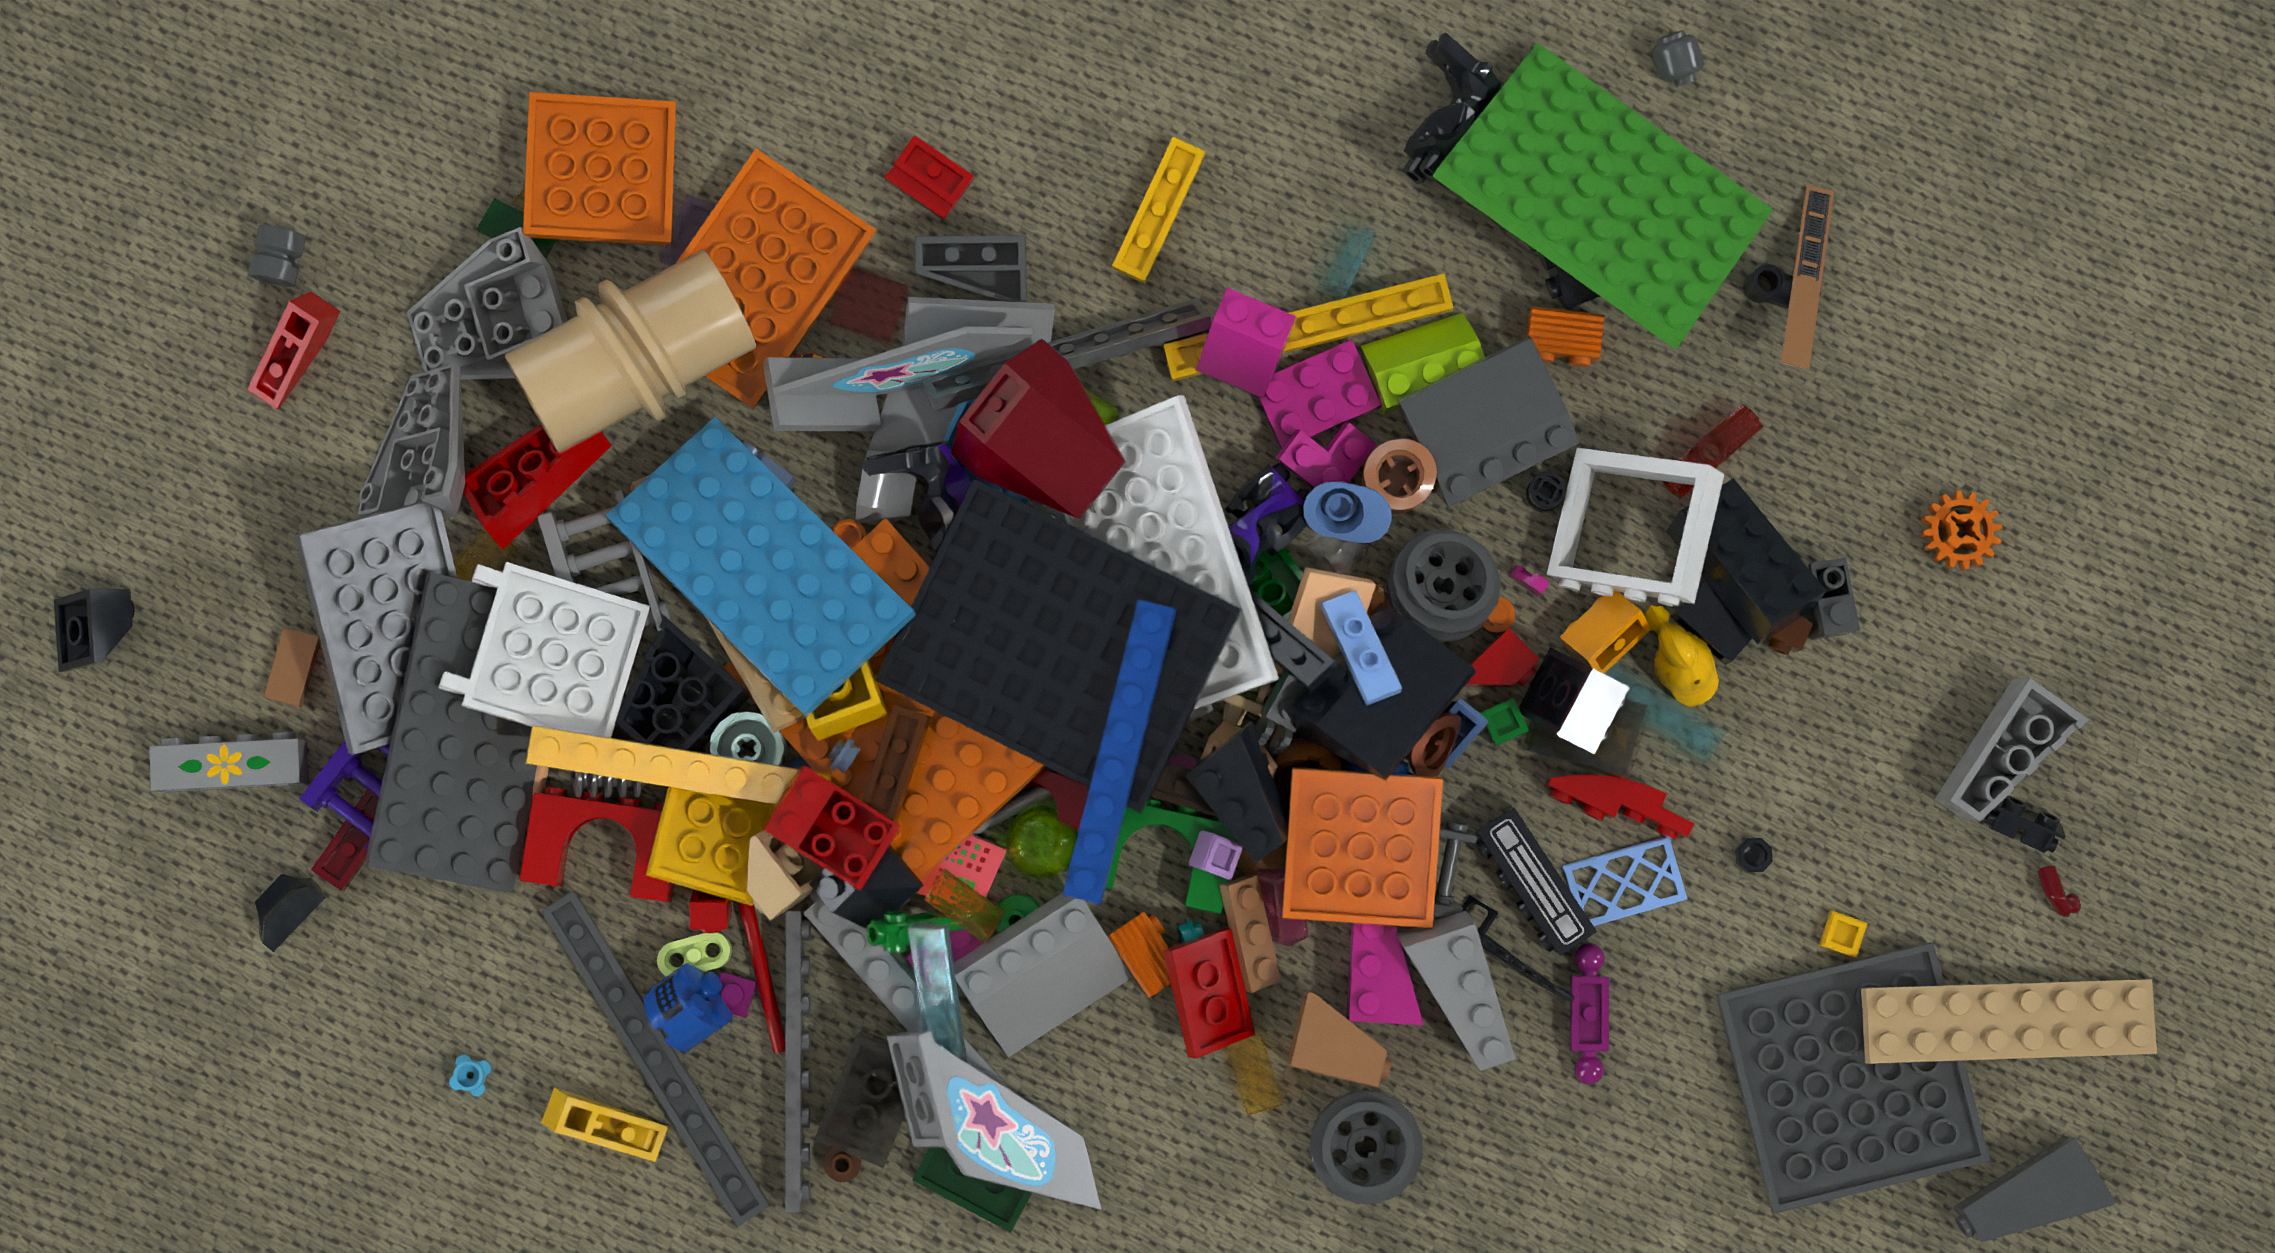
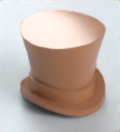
[1361,439,1437,515]

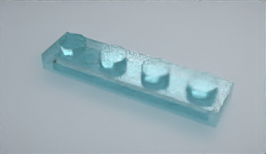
[1604,662,1726,764]
[908,922,968,1064]

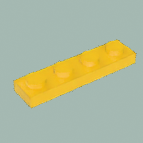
[1112,137,1206,284]

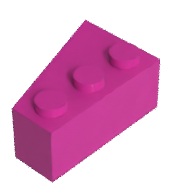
[1346,923,1424,1025]

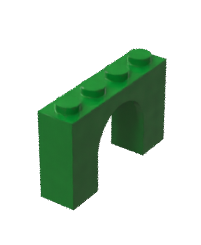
[1106,799,1237,914]

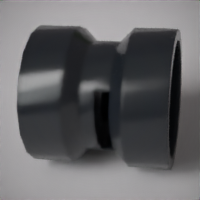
[1525,472,1566,512]

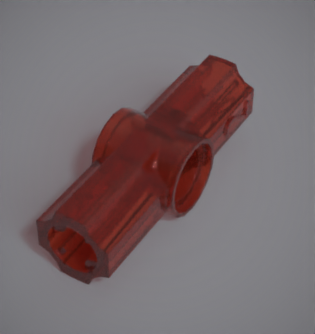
[1663,404,1763,500]

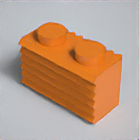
[1526,306,1605,367]
[1107,912,1176,998]

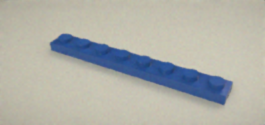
[1063,600,1177,904]

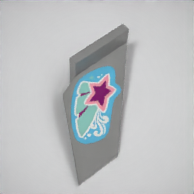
[762,327,1034,431]
[887,1031,1101,1209]

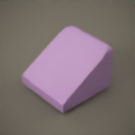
[1189,830,1243,880]

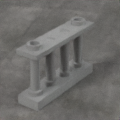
[537,490,673,632]

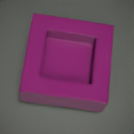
[719,972,757,1018]

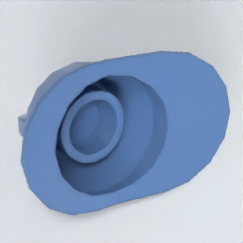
[1303,481,1392,543]

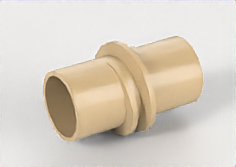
[504,249,756,454]

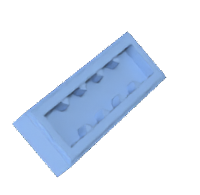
[1320,590,1402,706]

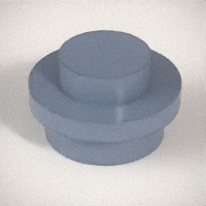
[828,737,861,773]

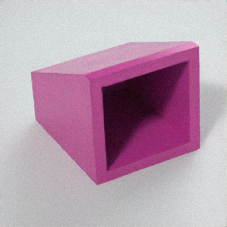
[1196,288,1296,399]

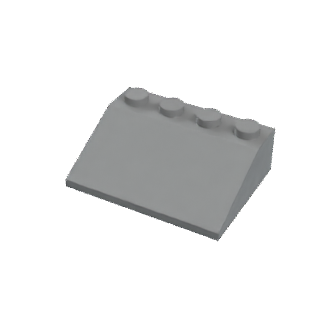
[949,893,1133,1057]

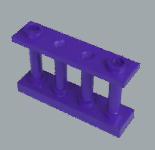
[299,741,391,850]

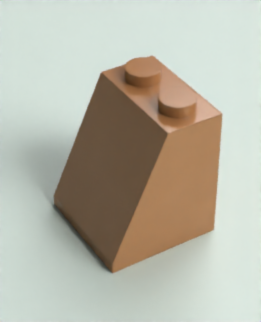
[1287,991,1392,1088]

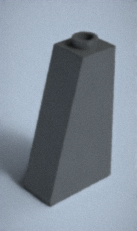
[1954,1136,2116,1242]

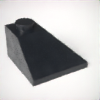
[54,589,135,672]
[810,845,924,929]

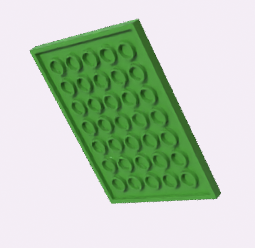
[1432,43,1773,350]

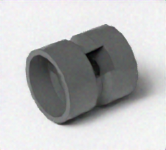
[248,225,306,287]

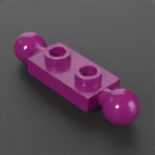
[1570,943,1609,1085]

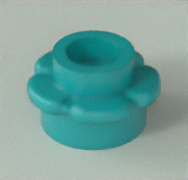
[1176,918,1205,943]

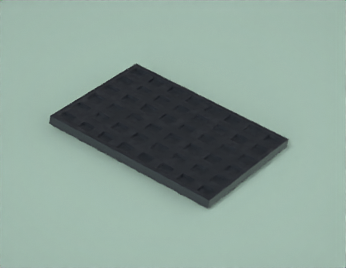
[875,479,1242,814]

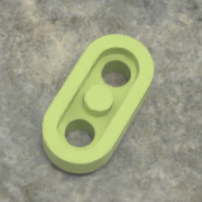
[657,932,732,977]

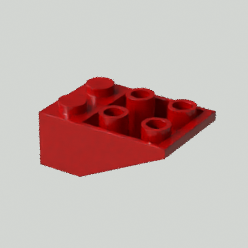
[762,765,901,891]

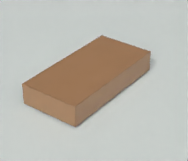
[263,627,320,708]

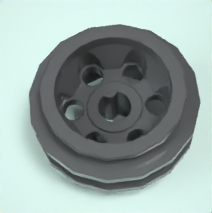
[1387,529,1501,642]
[1310,1091,1423,1204]

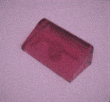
[1255,869,1308,947]

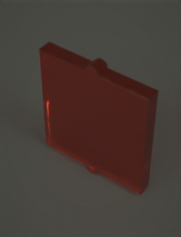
[829,268,908,342]

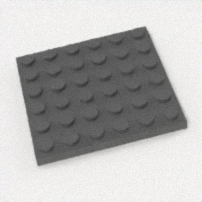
[1716,943,1990,1214]

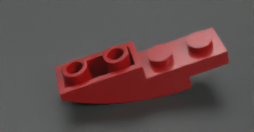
[1544,774,1695,841]

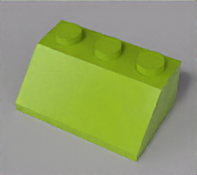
[1360,313,1485,415]

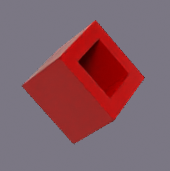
[689,889,732,933]

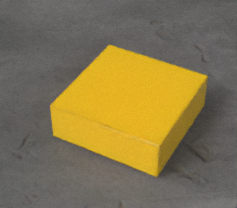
[1819,911,1868,958]

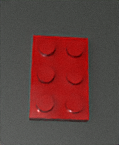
[1163,928,1255,1059]

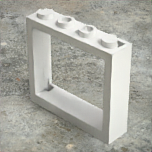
[1547,448,1724,607]

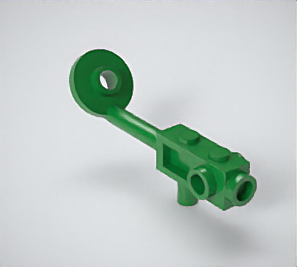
[867,894,1041,953]

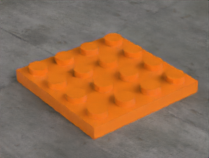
[523,92,676,246]
[1282,767,1443,928]

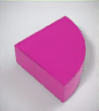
[1509,566,1550,597]

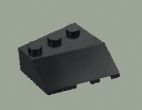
[615,615,750,752]

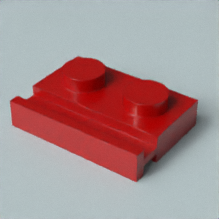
[884,135,974,221]

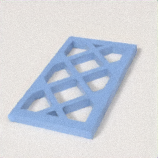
[1561,837,1687,926]

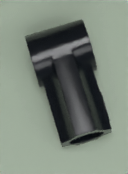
[1743,264,1821,310]

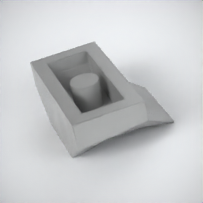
[855,449,917,525]

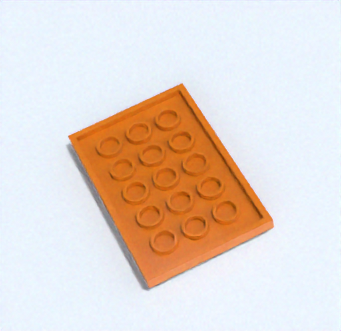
[676,148,877,410]

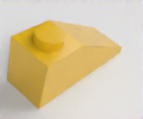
[541,1087,668,1162]

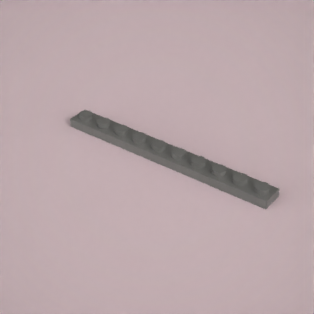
[541,891,771,1226]

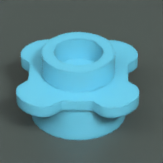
[449,1054,492,1096]

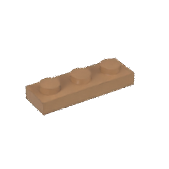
[1219,874,1281,993]

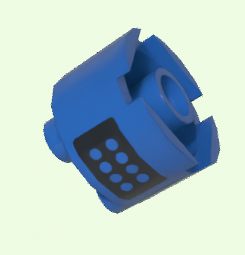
[643,963,733,1052]

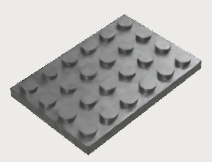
[294,501,457,754]

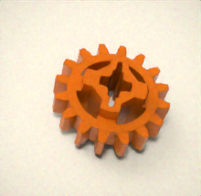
[1919,490,2003,571]

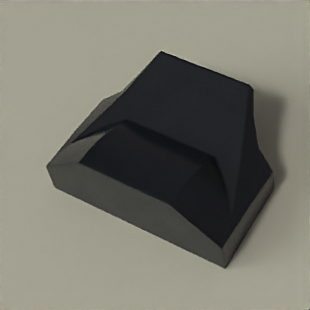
[255,874,326,952]

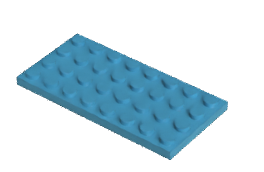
[606,417,916,717]

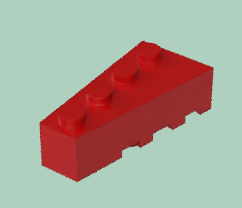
[463,424,612,550]

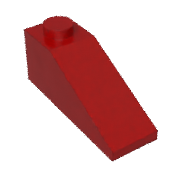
[247,292,341,409]

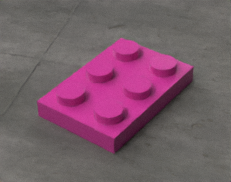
[1257,340,1382,449]

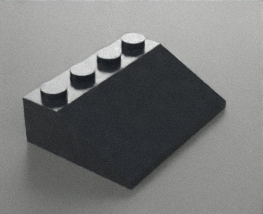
[1289,605,1476,781]

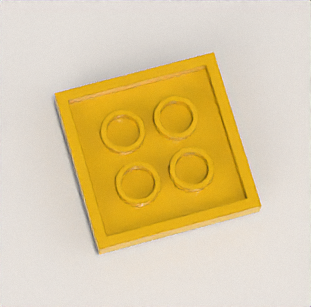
[646,786,777,906]

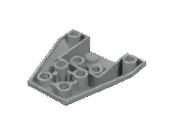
[407,227,568,380]
[358,364,465,519]

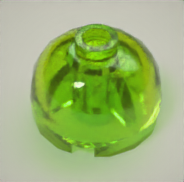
[1005,805,1078,879]

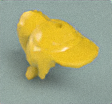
[1645,605,1719,707]

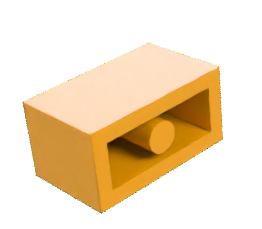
[1560,591,1651,674]

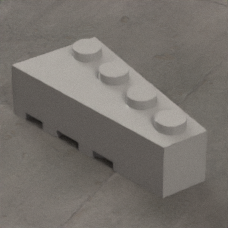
[1934,678,2089,822]
[1396,911,1515,1071]

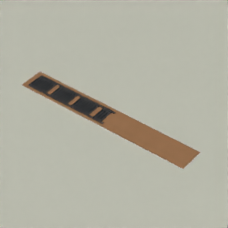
[1781,185,1834,370]

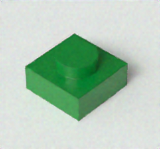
[1480,697,1529,747]

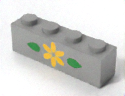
[149,732,308,792]

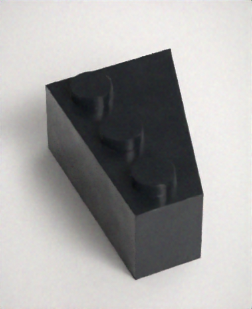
[1185,721,1289,863]

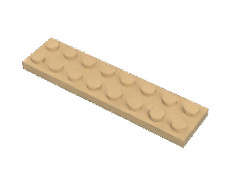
[1861,979,2157,1063]

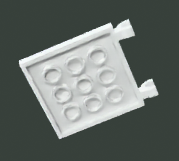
[438,562,650,738]

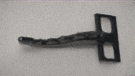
[1462,895,1575,1002]

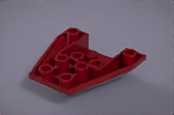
[951,339,1126,519]

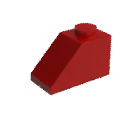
[1464,628,1540,688]

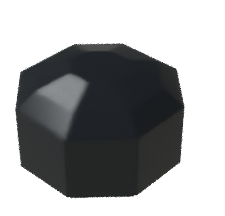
[1735,838,1773,873]

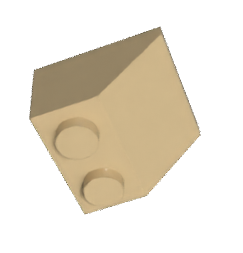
[747,831,824,920]

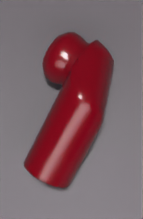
[2037,865,2081,917]

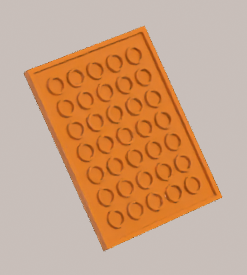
[724,518,1046,881]

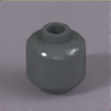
[1652,30,1704,87]

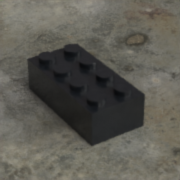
[1666,478,1827,645]

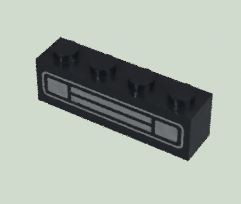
[1476,806,1597,956]

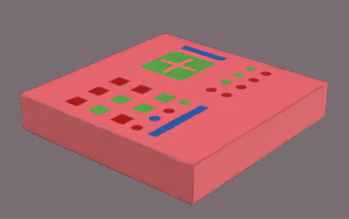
[917,834,1007,914]

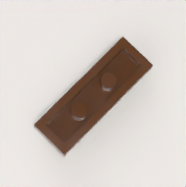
[862,705,931,823]

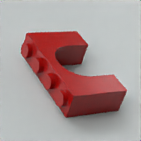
[519,787,674,903]

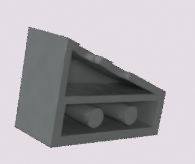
[915,235,1027,302]

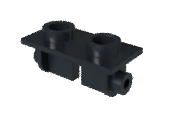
[1984,796,2066,853]

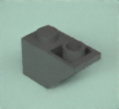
[1806,557,1860,640]

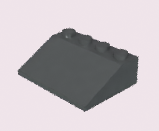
[1398,336,1580,507]

